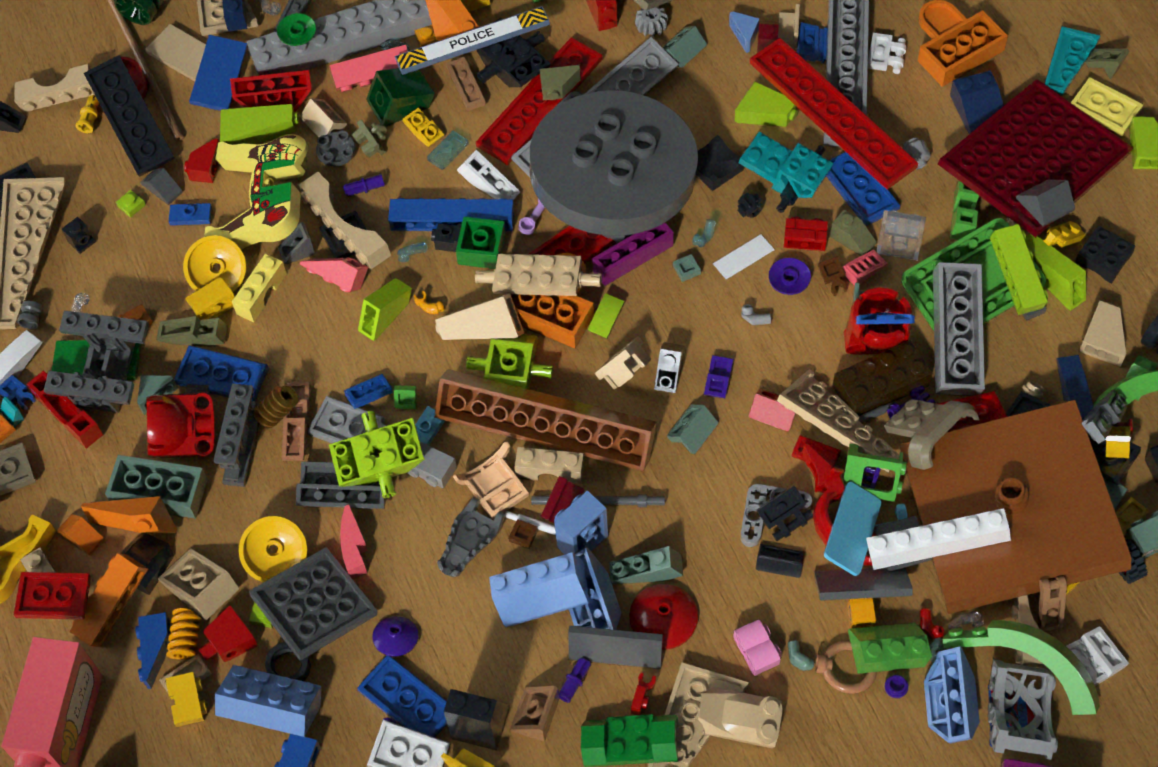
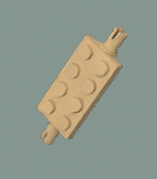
[475,254,602,296]

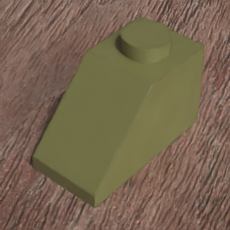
[540,65,580,100]
[830,210,877,256]

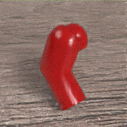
[920,609,944,640]

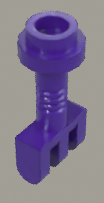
[887,386,936,419]

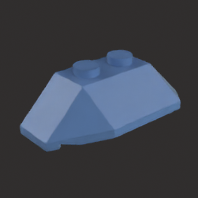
[569,548,621,630]
[924,647,980,744]

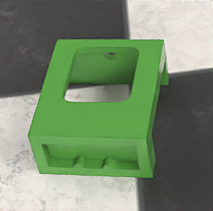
[843,444,907,502]

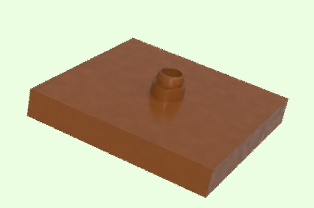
[899,400,1132,614]

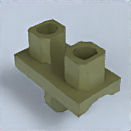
[352,119,387,158]

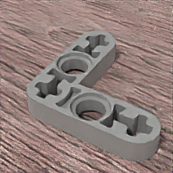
[741,484,812,547]

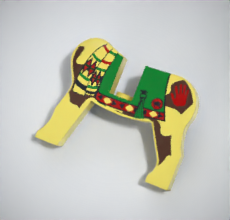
[204,134,308,250]

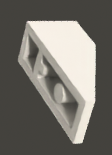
[457,150,520,200]

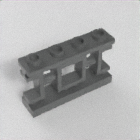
[214,384,260,487]

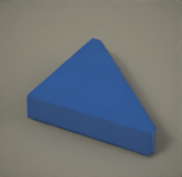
[856,312,915,324]

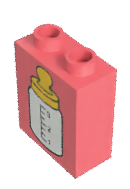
[1,637,103,767]

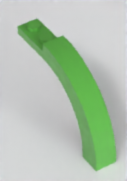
[1093,370,1158,406]
[942,620,1100,715]

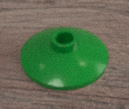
[277,13,316,46]

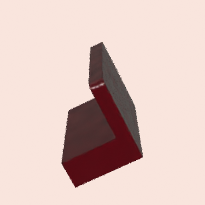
[541,476,584,524]

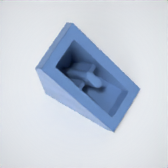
[729,12,759,53]

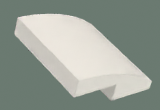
[1066,626,1129,686]

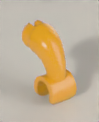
[414,291,444,315]

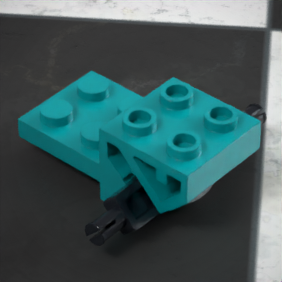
[738,132,834,213]

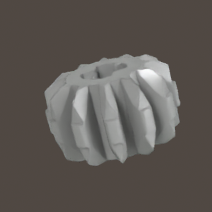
[635,6,668,37]

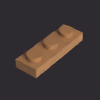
[446,57,486,111]

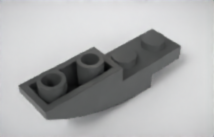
[1081,389,1127,444]

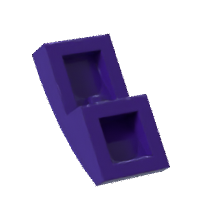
[704,355,733,399]

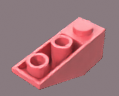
[300,258,368,292]

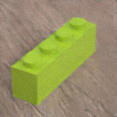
[990,224,1048,315]

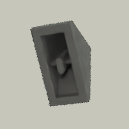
[140,168,183,205]
[278,222,315,264]

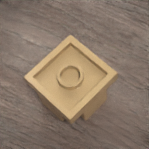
[594,336,651,390]

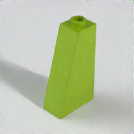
[220,104,299,145]
[1026,234,1086,311]

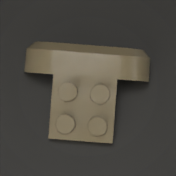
[884,399,979,470]
[0,443,36,496]

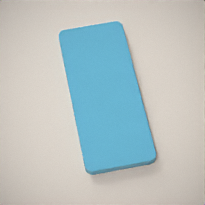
[824,482,881,576]

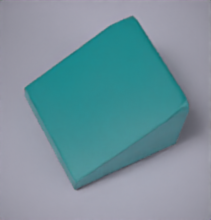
[0,397,24,427]

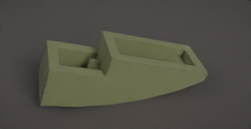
[156,316,227,346]

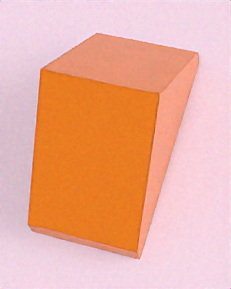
[56,514,105,556]

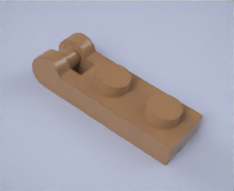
[1038,576,1067,632]

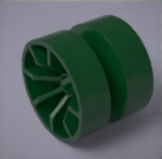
[114,0,164,25]

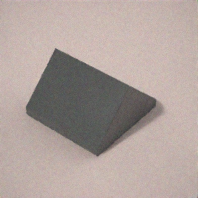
[1016,180,1075,226]

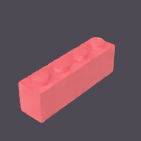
[330,45,408,92]

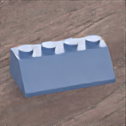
[489,552,589,627]

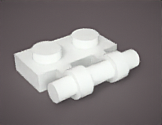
[867,33,907,74]

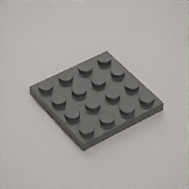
[249,547,377,661]

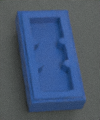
[169,203,212,226]
[344,374,393,410]

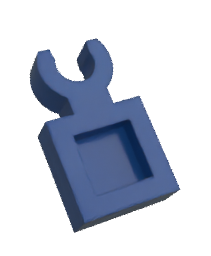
[0,375,36,410]

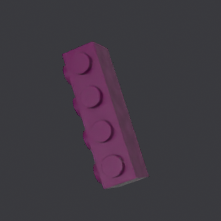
[592,223,673,286]

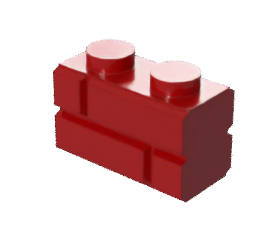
[783,216,828,251]

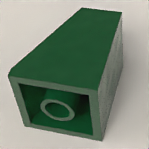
[366,68,435,127]

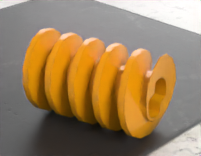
[166,608,201,660]

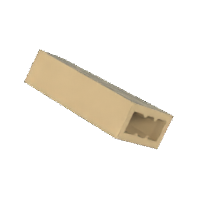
[435,293,524,340]

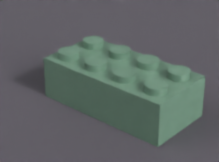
[105,455,208,519]

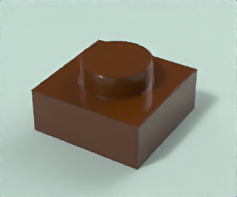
[508,519,538,549]

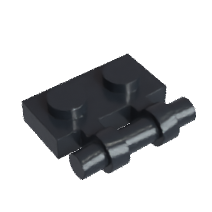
[756,485,813,541]

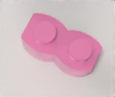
[733,620,782,676]

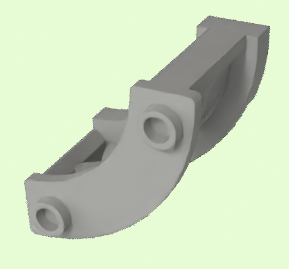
[988,659,1058,760]

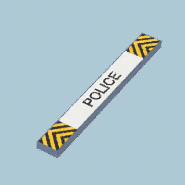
[395,6,550,75]

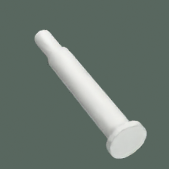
[505,511,556,535]

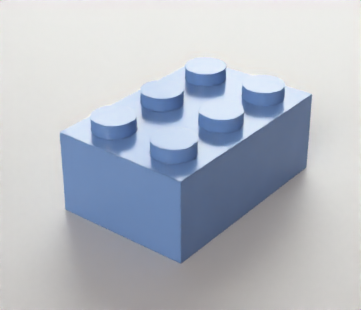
[554,491,608,555]

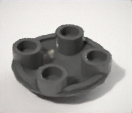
[316,130,356,167]

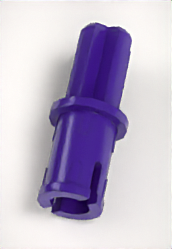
[343,174,385,196]
[559,658,591,703]

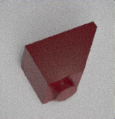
[757,21,779,53]

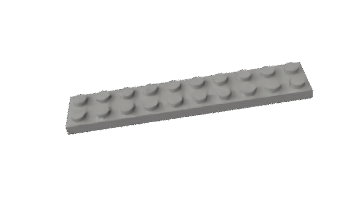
[511,37,679,177]

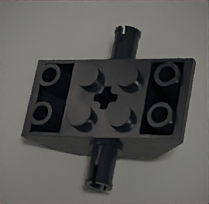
[476,17,551,88]

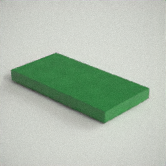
[52,340,141,380]

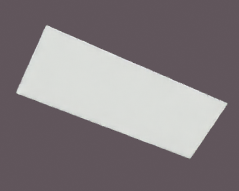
[713,234,774,279]

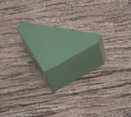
[137,375,178,415]

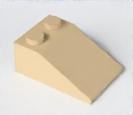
[158,548,239,620]

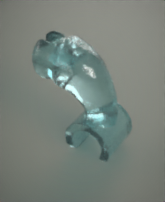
[380,39,410,51]

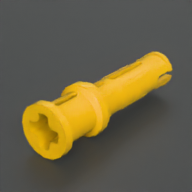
[76,95,99,133]

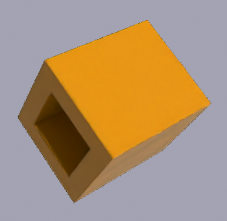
[847,598,876,628]

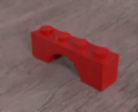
[27,370,103,449]

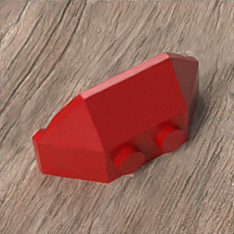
[230,70,312,112]

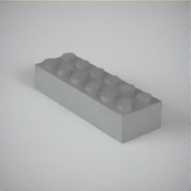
[933,262,985,396]

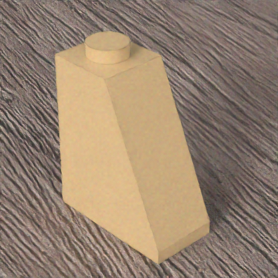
[1079,301,1126,367]

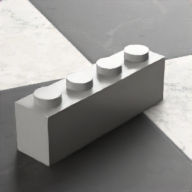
[376,422,457,489]

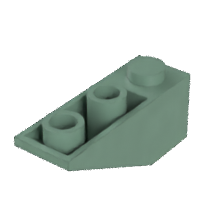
[609,546,683,584]

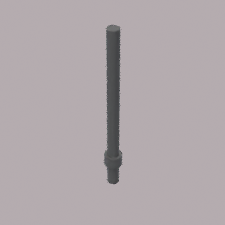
[531,494,665,508]

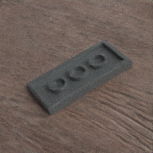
[814,567,913,600]
[568,626,663,669]

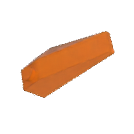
[425,0,479,41]
[81,496,177,534]

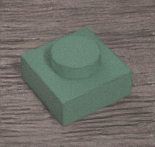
[673,254,701,282]

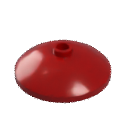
[629,584,698,650]

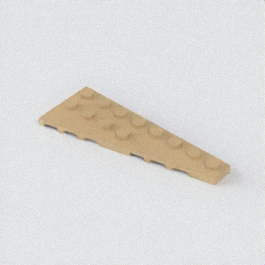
[0,177,66,329]

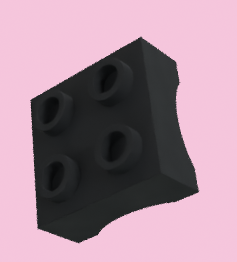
[696,135,744,191]
[1075,225,1135,284]

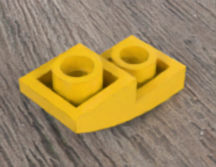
[402,107,444,147]

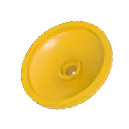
[183,235,247,292]
[239,516,307,583]

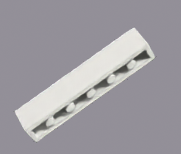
[866,508,1011,570]

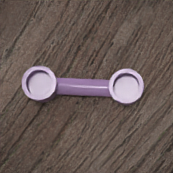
[518,199,545,235]

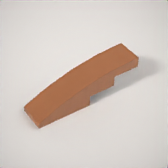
[282,382,311,461]

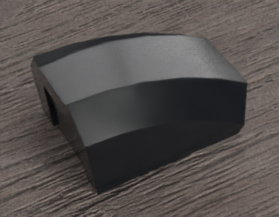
[121,533,174,595]

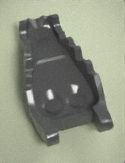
[437,497,506,577]

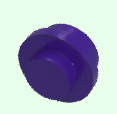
[884,675,908,698]

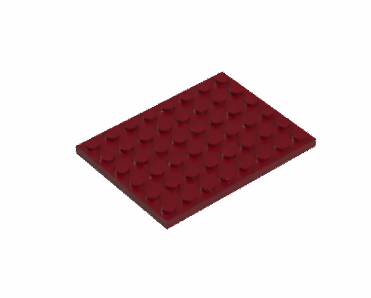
[938,79,1133,238]

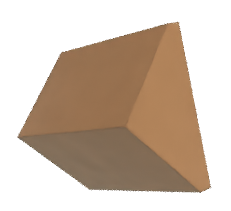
[510,686,560,742]

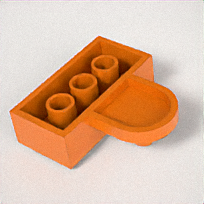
[918,0,1008,87]
[504,253,594,349]

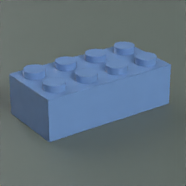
[215,665,321,737]

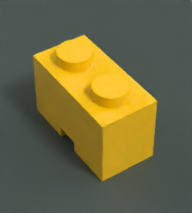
[165,672,207,727]

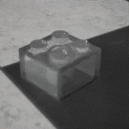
[876,210,926,261]

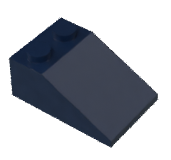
[950,70,1004,134]

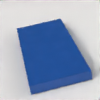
[189,35,247,111]
[826,152,900,226]
[174,345,269,401]
[357,655,447,738]

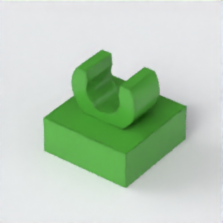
[394,385,417,409]

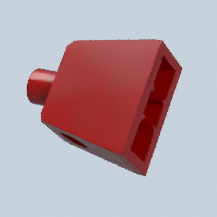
[198,606,258,662]

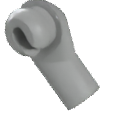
[741,304,771,325]

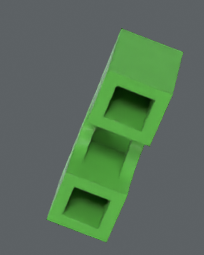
[950,181,979,240]

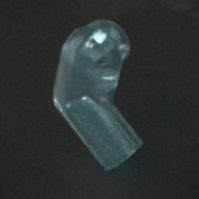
[692,219,716,247]
[397,242,427,262]

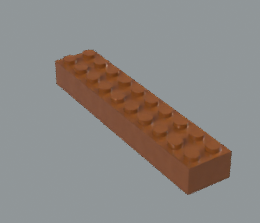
[434,369,657,471]

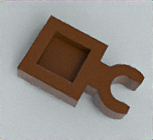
[818,256,847,296]

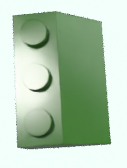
[848,622,932,674]

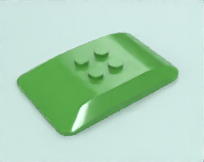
[901,218,1046,331]

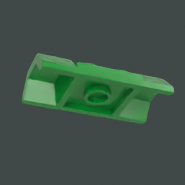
[581,714,678,767]

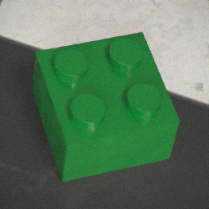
[456,217,506,269]

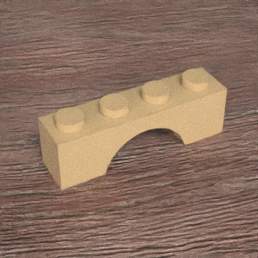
[14,64,95,112]

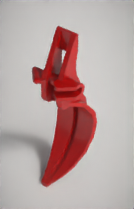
[801,444,873,566]

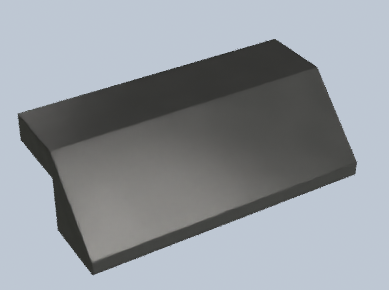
[296,462,387,509]

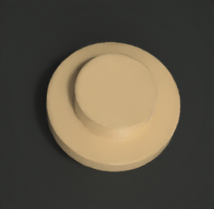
[1022,380,1044,398]

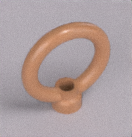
[815,641,877,694]

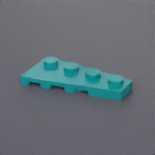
[1045,26,1101,96]

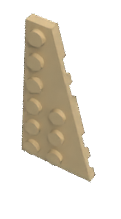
[777,369,899,472]
[648,662,749,767]

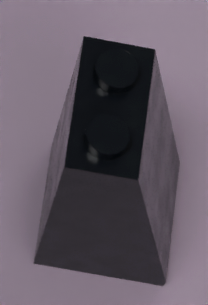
[444,689,510,751]

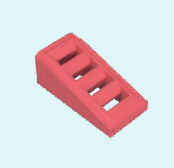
[843,250,888,286]

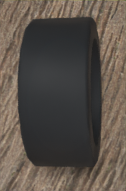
[265,642,311,682]

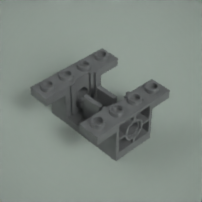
[44,310,149,413]

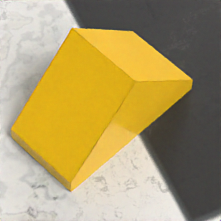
[1106,426,1130,458]

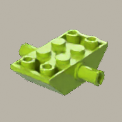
[466,334,553,389]
[329,411,425,498]

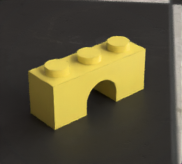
[232,254,287,322]

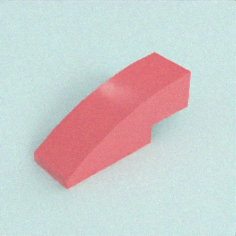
[340,505,368,579]

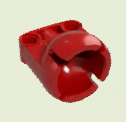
[844,287,913,355]
[146,393,214,458]

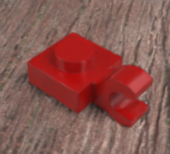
[631,672,656,715]

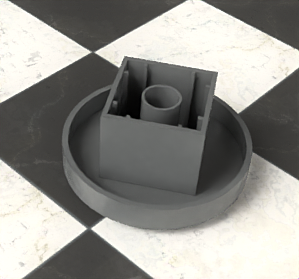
[530,91,698,243]

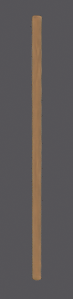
[107,0,183,141]

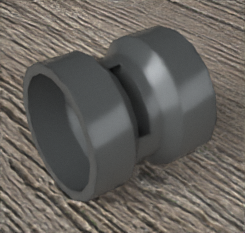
[17,301,43,329]

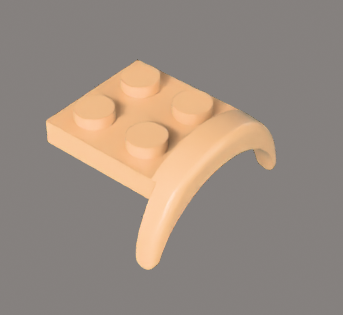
[453,441,529,520]

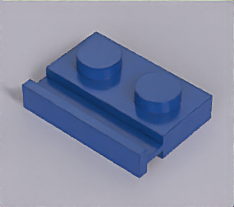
[797,22,827,64]

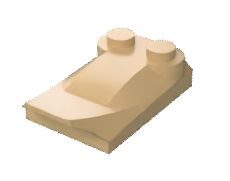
[698,687,782,749]

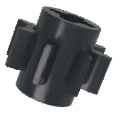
[737,193,763,218]

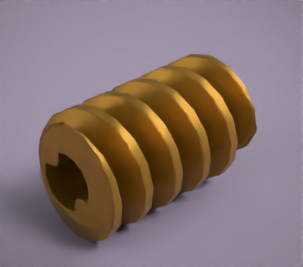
[253,386,299,428]

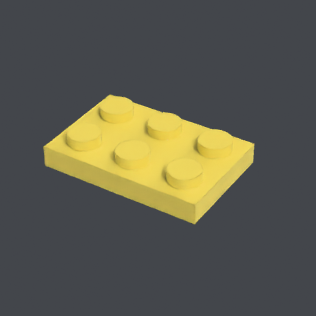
[1071,77,1143,136]

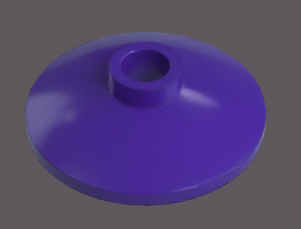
[769,258,811,295]
[372,616,418,656]

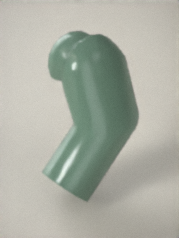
[787,641,814,671]

